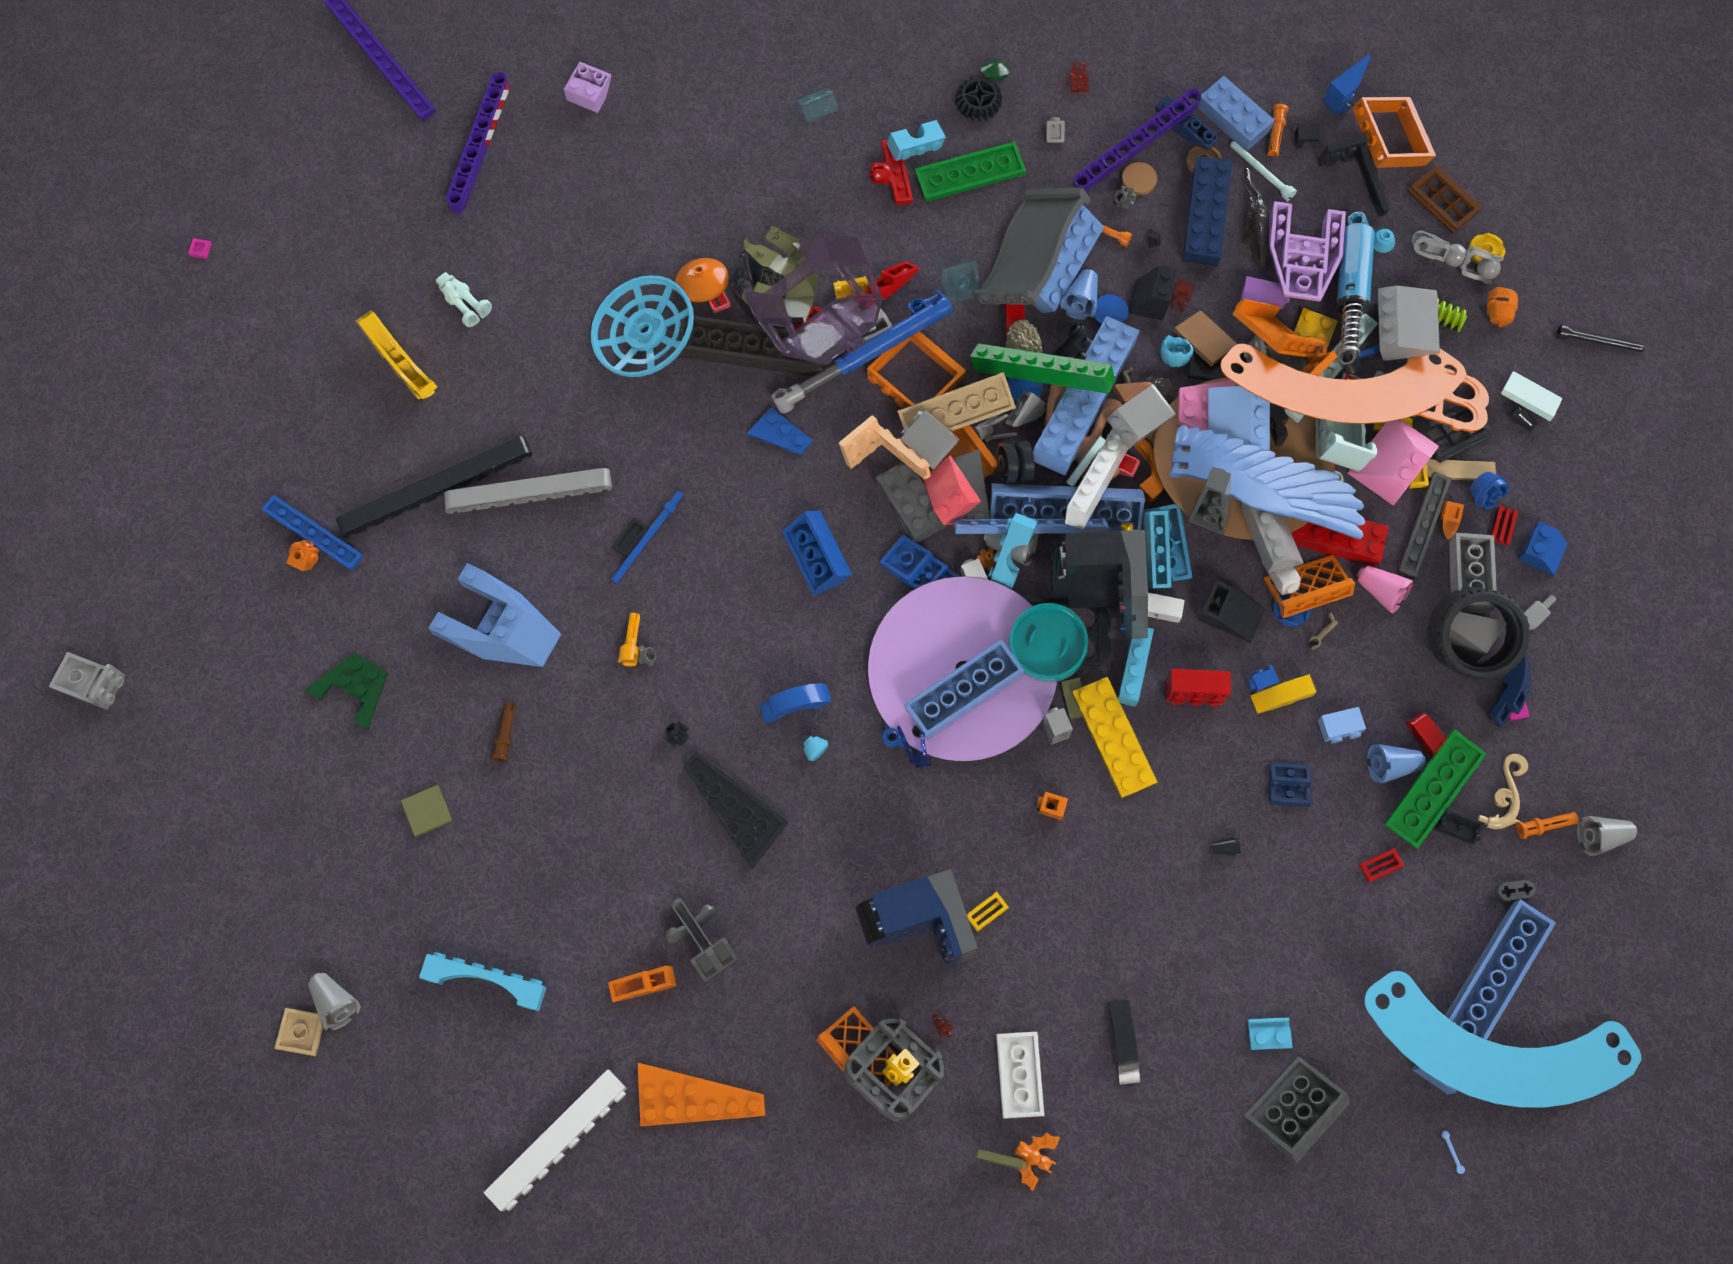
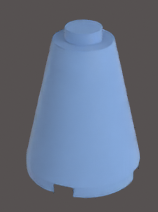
[1060,269,1098,320]
[1367,744,1426,783]

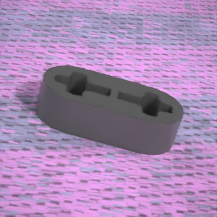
[1496,880,1536,902]

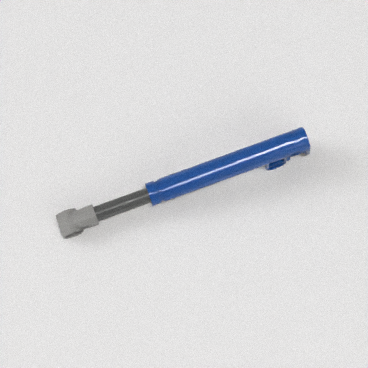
[772,289,954,413]

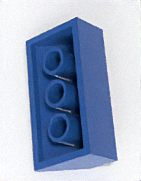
[782,511,852,596]

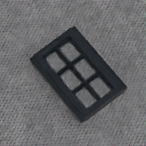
[1415,405,1493,463]

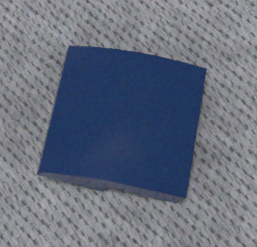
[1270,763,1311,807]

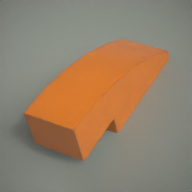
[608,966,677,1002]

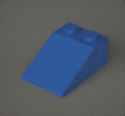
[1323,54,1371,116]

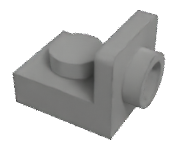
[1045,117,1065,143]

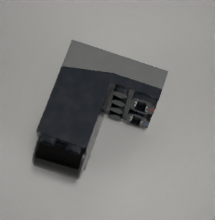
[1050,530,1148,639]

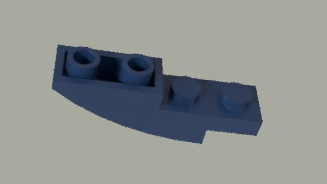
[1154,95,1220,150]
[1489,655,1531,727]

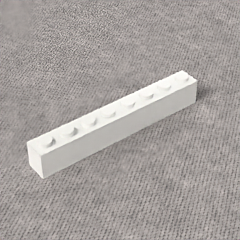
[1065,428,1128,529]
[484,1070,627,1211]

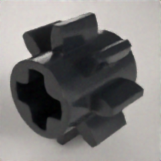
[665,721,689,747]

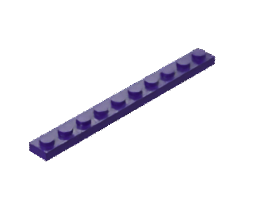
[323,0,436,121]

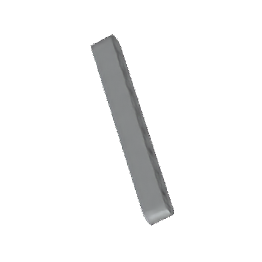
[444,468,612,514]

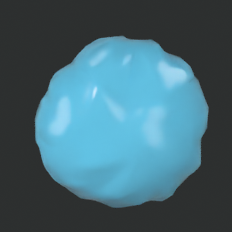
[1160,335,1193,367]

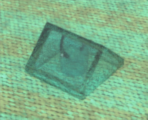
[940,260,981,304]

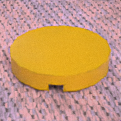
[1468,233,1505,265]

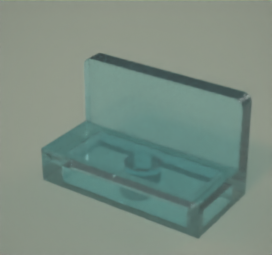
[796,88,838,123]

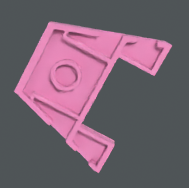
[1177,380,1235,431]

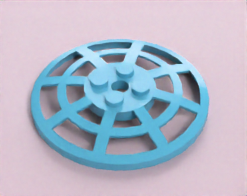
[591,275,694,377]

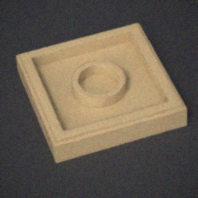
[274,1008,323,1056]

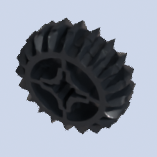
[955,76,1003,122]

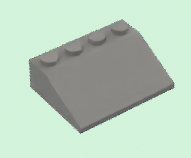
[1378,286,1440,361]

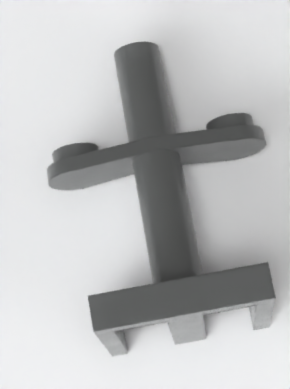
[666,898,738,982]

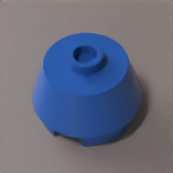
[1470,472,1510,510]

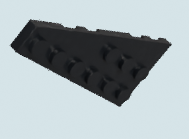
[684,752,789,869]

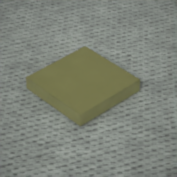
[401,785,453,837]
[977,1149,1027,1171]

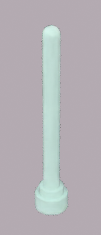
[1230,141,1297,202]

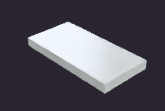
[996,1032,1044,1119]

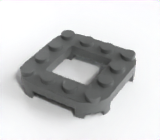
[843,1019,944,1122]

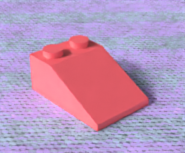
[923,456,981,525]

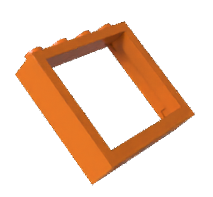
[1351,97,1436,168]
[867,332,966,408]

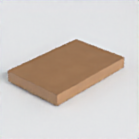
[1173,311,1237,366]

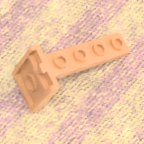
[839,416,931,479]

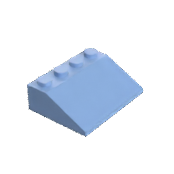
[1208,386,1270,451]

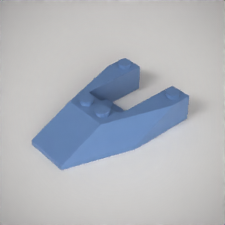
[429,563,561,667]

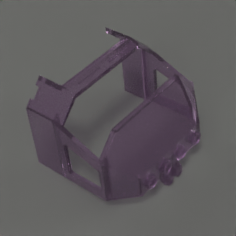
[743,233,883,365]

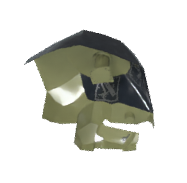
[730,226,818,326]

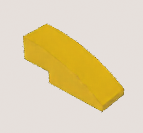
[1251,674,1316,714]

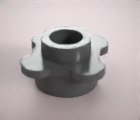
[638,645,656,666]

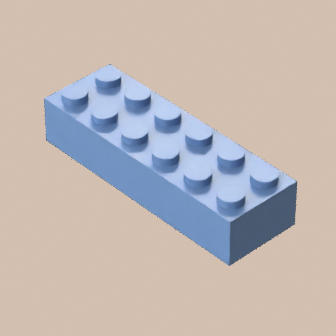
[1032,205,1104,313]
[904,639,1024,741]

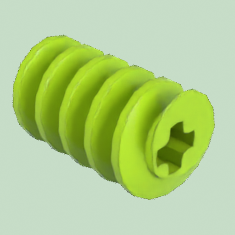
[1437,298,1467,333]

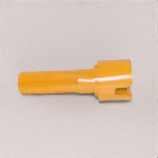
[618,613,640,667]

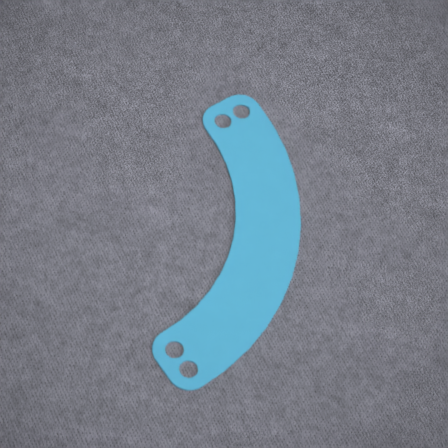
[1364,971,1641,1107]

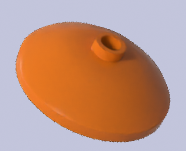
[675,258,729,302]

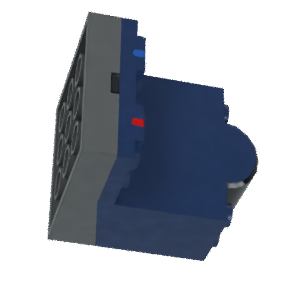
[855,869,978,967]

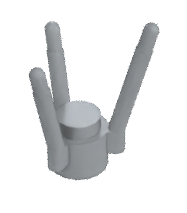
[975,412,1017,442]

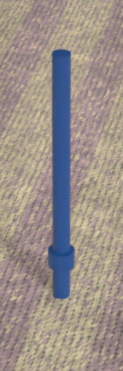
[611,491,683,584]

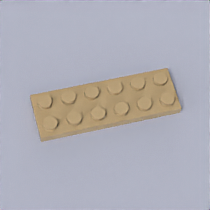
[898,372,1016,431]

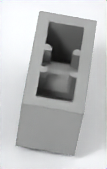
[1042,708,1073,745]

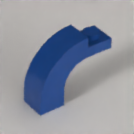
[759,684,832,723]

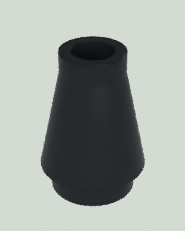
[1509,405,1538,431]
[1211,836,1241,856]

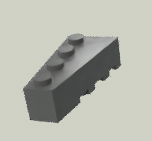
[953,449,990,536]
[1188,467,1232,535]

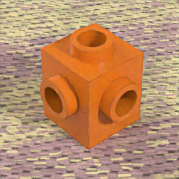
[286,540,319,571]

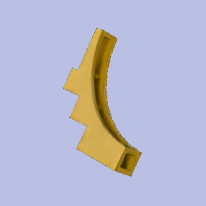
[356,310,437,399]

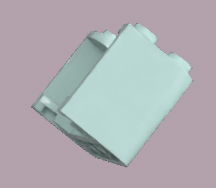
[1315,418,1377,471]

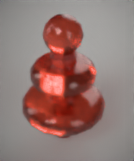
[932,1014,953,1037]

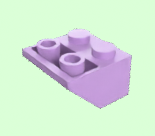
[564,62,611,113]

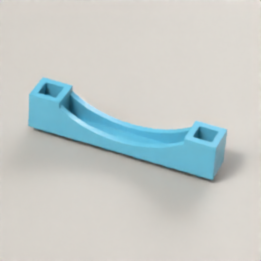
[419,952,546,1011]

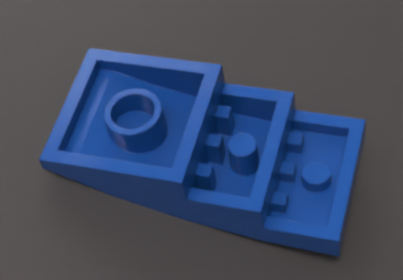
[880,535,960,590]

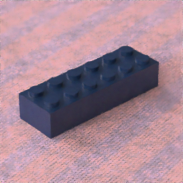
[1182,156,1232,266]

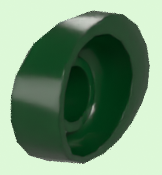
[980,60,1011,80]

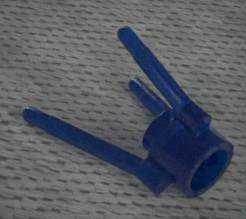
[897,726,931,768]

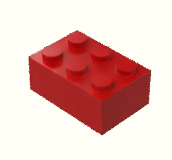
[1166,669,1231,707]

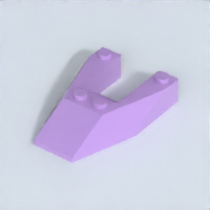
[1268,201,1346,302]

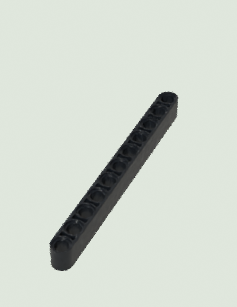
[336,437,533,538]

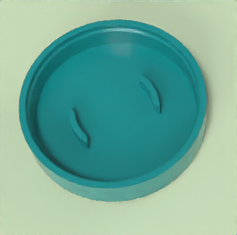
[1009,603,1088,682]

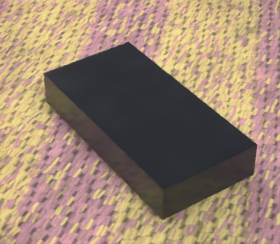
[612,518,649,558]

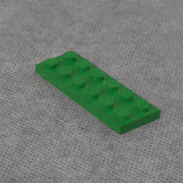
[914,141,1026,202]
[1383,730,1487,849]

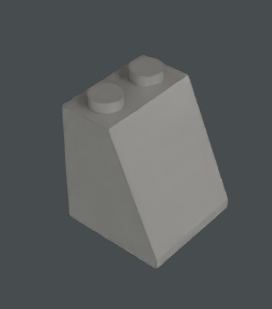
[1106,384,1176,449]
[901,410,959,470]
[1449,612,1507,663]

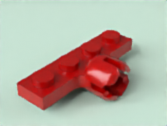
[870,140,913,205]

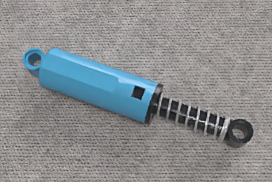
[1336,212,1375,374]

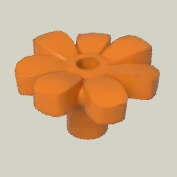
[976,548,997,571]

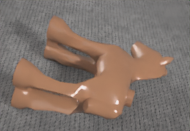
[1041,384,1122,480]

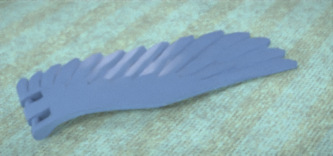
[1169,425,1365,540]

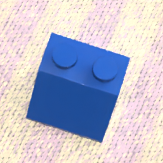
[1519,521,1568,576]

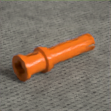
[1268,104,1288,157]
[1516,812,1579,840]

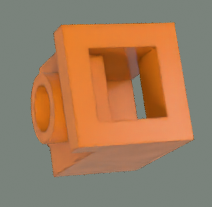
[1036,792,1068,821]

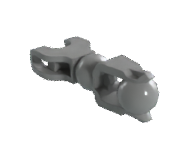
[1412,231,1504,284]

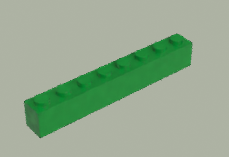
[970,343,1116,394]

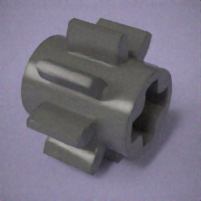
[1114,186,1136,209]

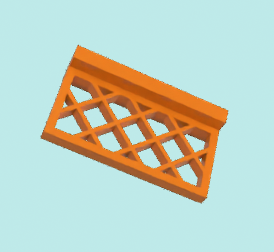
[1264,555,1355,618]
[816,1006,897,1087]

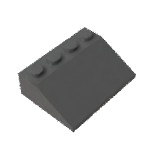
[1244,1056,1350,1164]

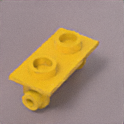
[833,276,871,299]

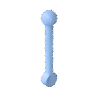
[1441,1131,1465,1174]

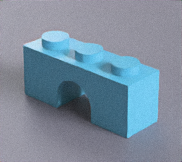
[886,120,946,161]

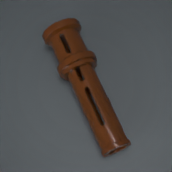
[490,702,517,763]

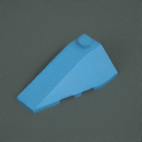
[1143,504,1192,581]

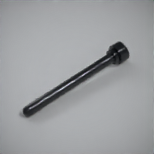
[1556,325,1645,352]

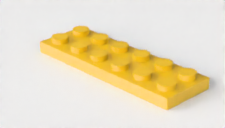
[1072,677,1157,799]

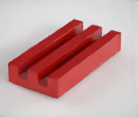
[1491,505,1518,546]
[1359,848,1404,883]

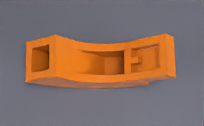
[1134,439,1164,505]

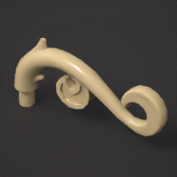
[1477,754,1528,829]

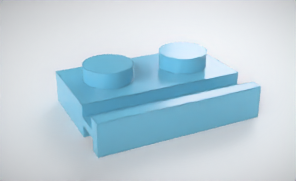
[1247,1018,1293,1050]

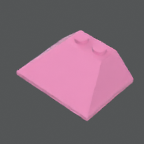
[1347,419,1439,506]

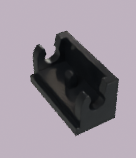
[1436,808,1486,845]

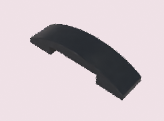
[1108,1000,1140,1085]

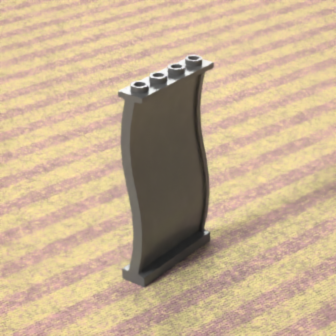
[972,187,1091,305]

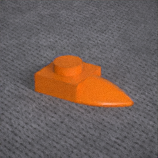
[1440,501,1464,540]

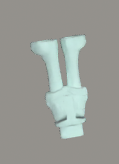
[436,272,492,327]

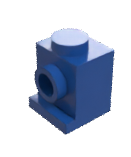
[1246,664,1280,694]

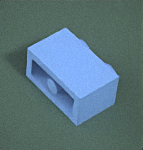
[1318,707,1366,743]

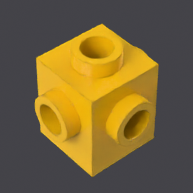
[882,1048,919,1087]

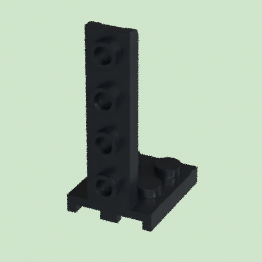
[1317,134,1390,216]

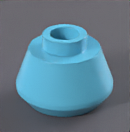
[1374,229,1395,253]
[803,736,828,761]

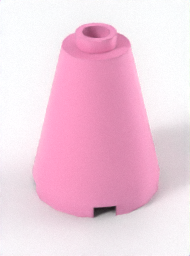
[1357,566,1413,614]

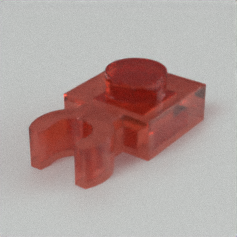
[1070,62,1089,92]
[1172,280,1195,312]

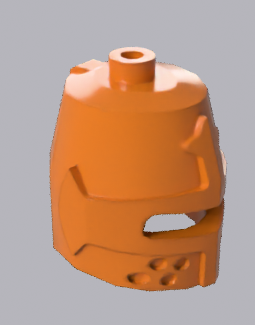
[1487,287,1518,327]

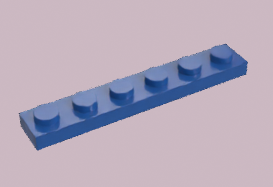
[262,495,364,571]

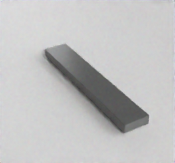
[1397,472,1452,579]

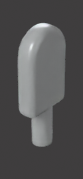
[1524,595,1556,630]

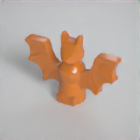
[1013,1132,1060,1191]

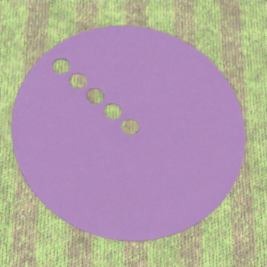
[868,577,1057,761]

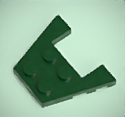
[305,653,388,730]

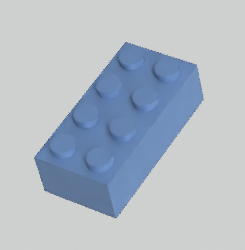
[1198,76,1275,151]

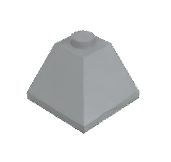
[1005,391,1046,427]

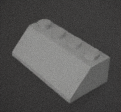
[1240,503,1303,573]

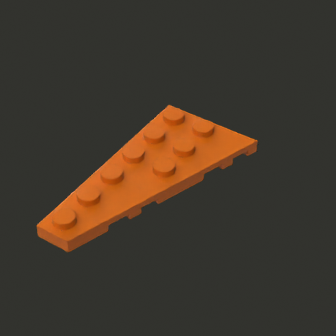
[638,1063,765,1127]

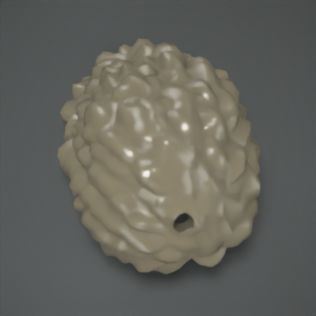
[1005,320,1043,353]

